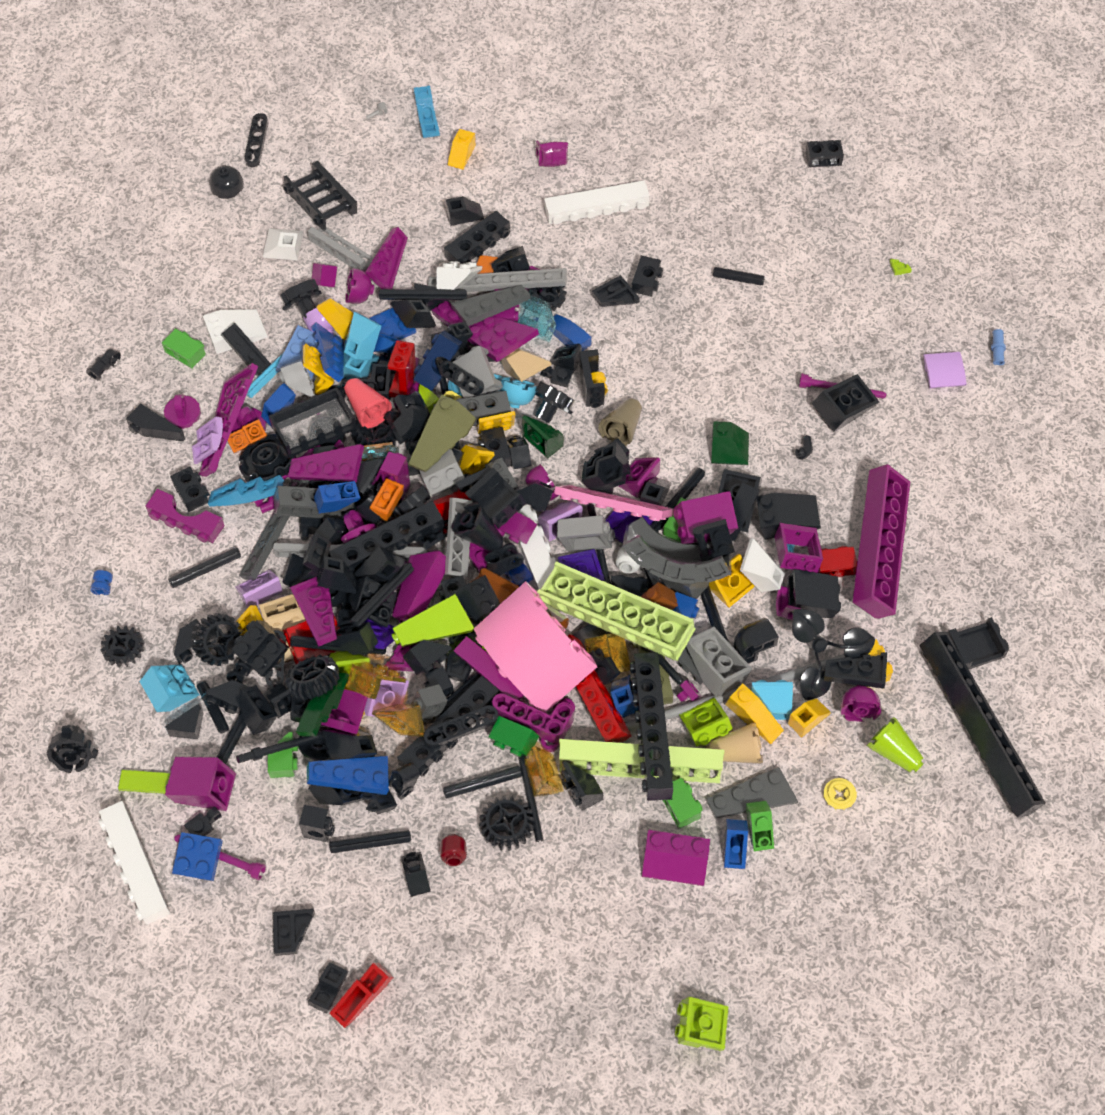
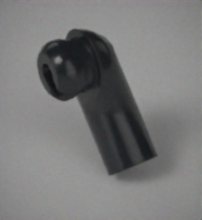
[795,436,813,460]

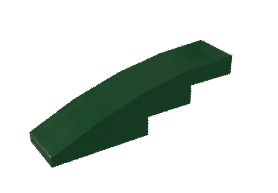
[296,673,349,736]

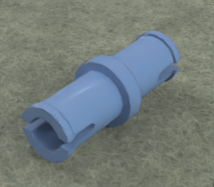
[991,329,1006,365]

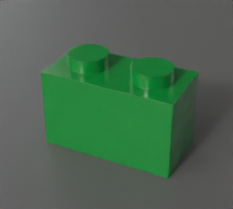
[488,716,539,758]

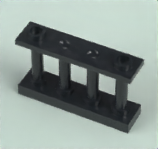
[283,161,357,231]

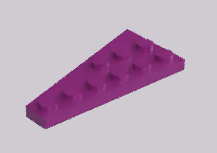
[432,301,539,362]
[199,363,258,477]

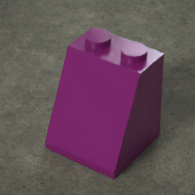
[674,492,738,544]
[165,757,236,811]

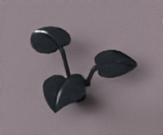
[792,609,875,701]

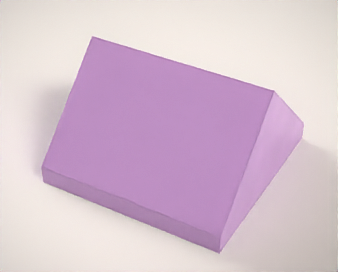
[235,569,283,608]

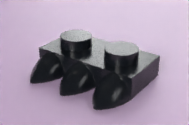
[360,790,397,815]

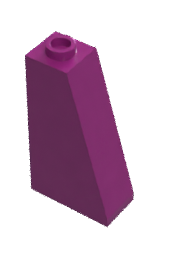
[392,551,446,624]

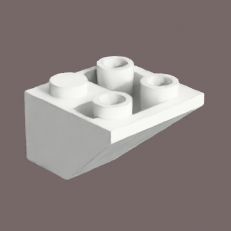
[263,228,303,261]
[437,261,482,290]
[740,538,785,592]

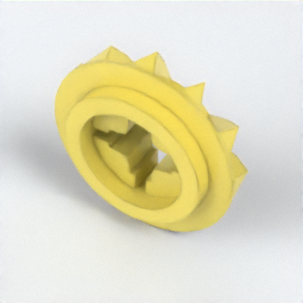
[824,778,857,810]

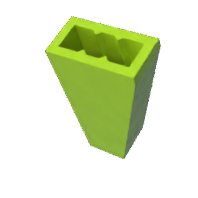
[391,594,474,647]

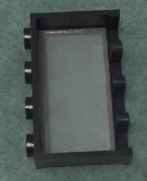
[269,387,357,458]

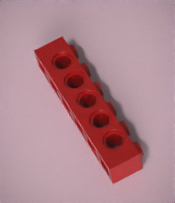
[568,634,632,743]

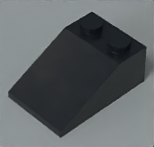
[812,374,879,432]
[718,469,762,533]
[757,493,821,540]

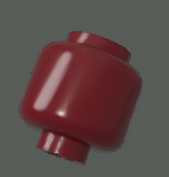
[440,834,467,866]

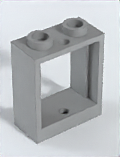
[557,515,615,551]

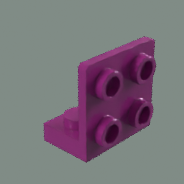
[321,689,368,734]

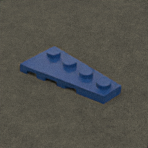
[312,322,344,383]
[307,756,389,795]

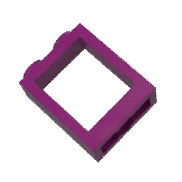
[774,523,823,573]

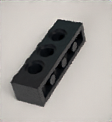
[444,210,510,264]

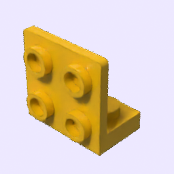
[303,344,334,395]
[476,407,516,434]

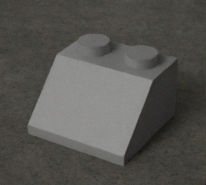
[279,358,315,397]
[419,449,465,496]

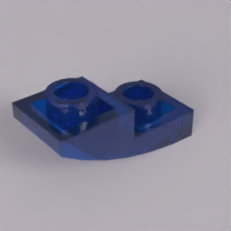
[505,561,534,587]

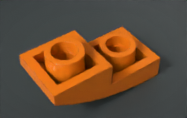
[227,419,267,454]

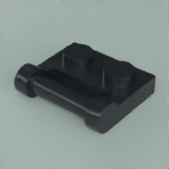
[693,519,735,562]

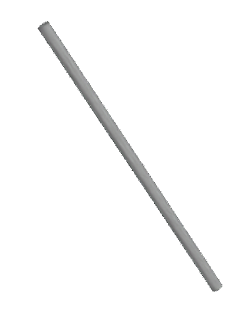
[625,654,846,731]

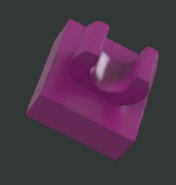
[677,680,702,702]

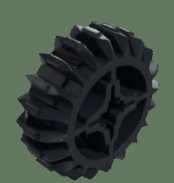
[351,416,397,447]
[191,613,243,666]
[285,655,340,701]
[479,795,535,851]

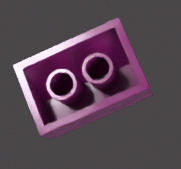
[642,830,711,886]

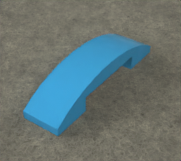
[414,86,440,138]

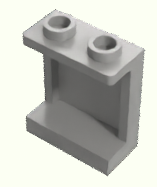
[453,346,503,398]

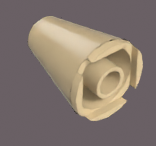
[706,723,763,764]

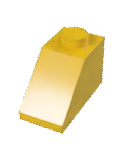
[448,129,476,170]
[460,444,494,475]

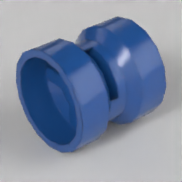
[90,570,113,595]

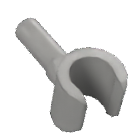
[366,102,388,120]

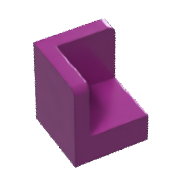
[311,263,338,287]

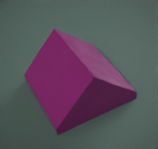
[618,457,661,498]

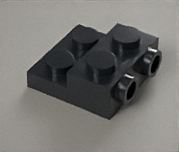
[232,620,289,677]

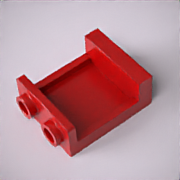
[388,340,416,398]
[283,616,338,665]

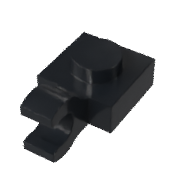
[540,365,574,388]
[589,648,620,685]
[184,806,222,836]

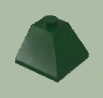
[522,415,564,459]
[711,421,749,465]

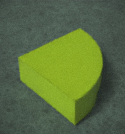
[889,259,912,276]

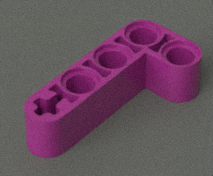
[492,694,574,744]

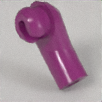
[259,495,275,514]

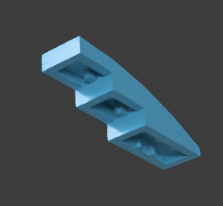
[208,475,284,506]

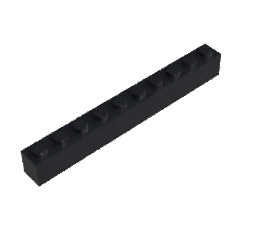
[919,632,1046,818]

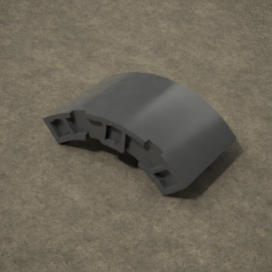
[622,516,731,584]

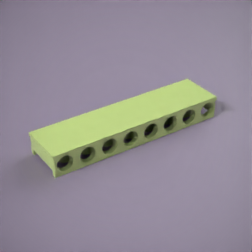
[537,562,696,661]
[559,739,724,783]

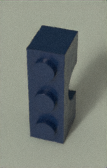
[413,331,462,391]

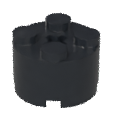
[353,481,383,525]

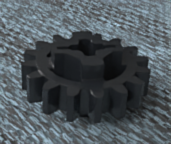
[528,286,567,312]
[100,625,145,668]

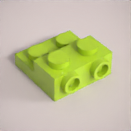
[679,697,733,747]
[675,997,729,1051]

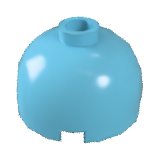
[500,377,537,408]

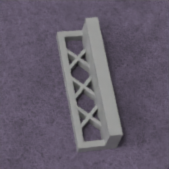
[308,227,374,271]
[445,498,472,578]

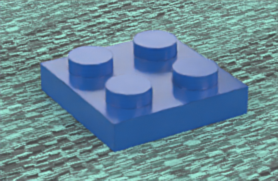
[369,308,417,340]
[172,832,223,881]

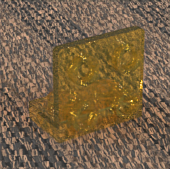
[346,662,406,699]

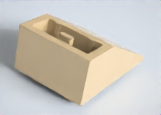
[259,594,305,664]

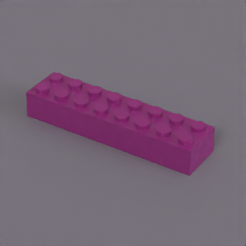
[853,464,911,619]

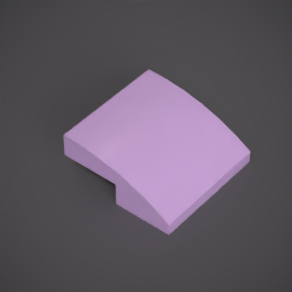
[923,352,967,389]
[192,417,223,464]

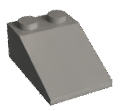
[686,627,752,697]

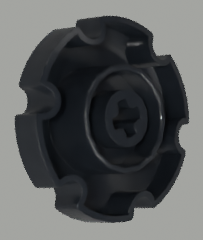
[239,434,297,482]

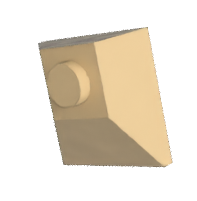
[501,348,552,382]

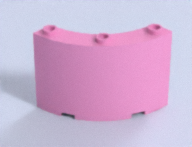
[474,581,597,713]

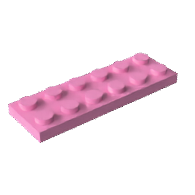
[554,485,674,521]

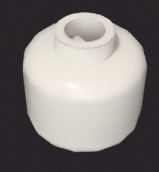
[616,546,640,574]

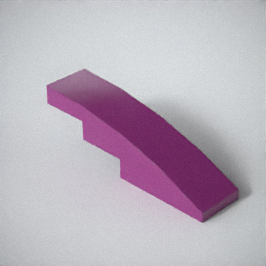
[454,636,524,700]

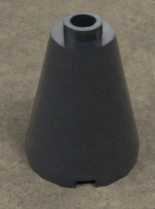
[451,503,503,552]

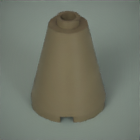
[598,398,642,446]

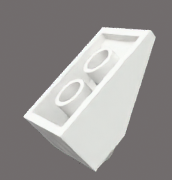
[203,309,268,354]

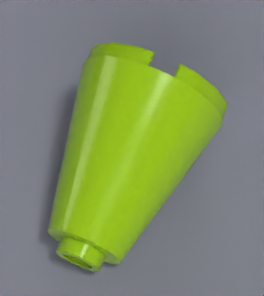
[866,717,924,772]

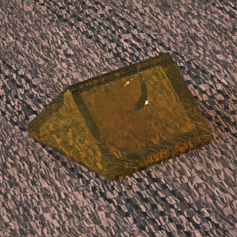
[584,633,630,672]
[372,704,425,737]
[524,746,564,797]

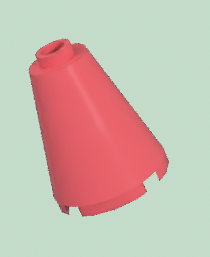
[344,378,392,428]

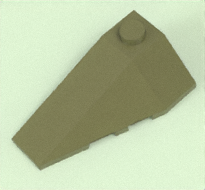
[408,395,476,472]

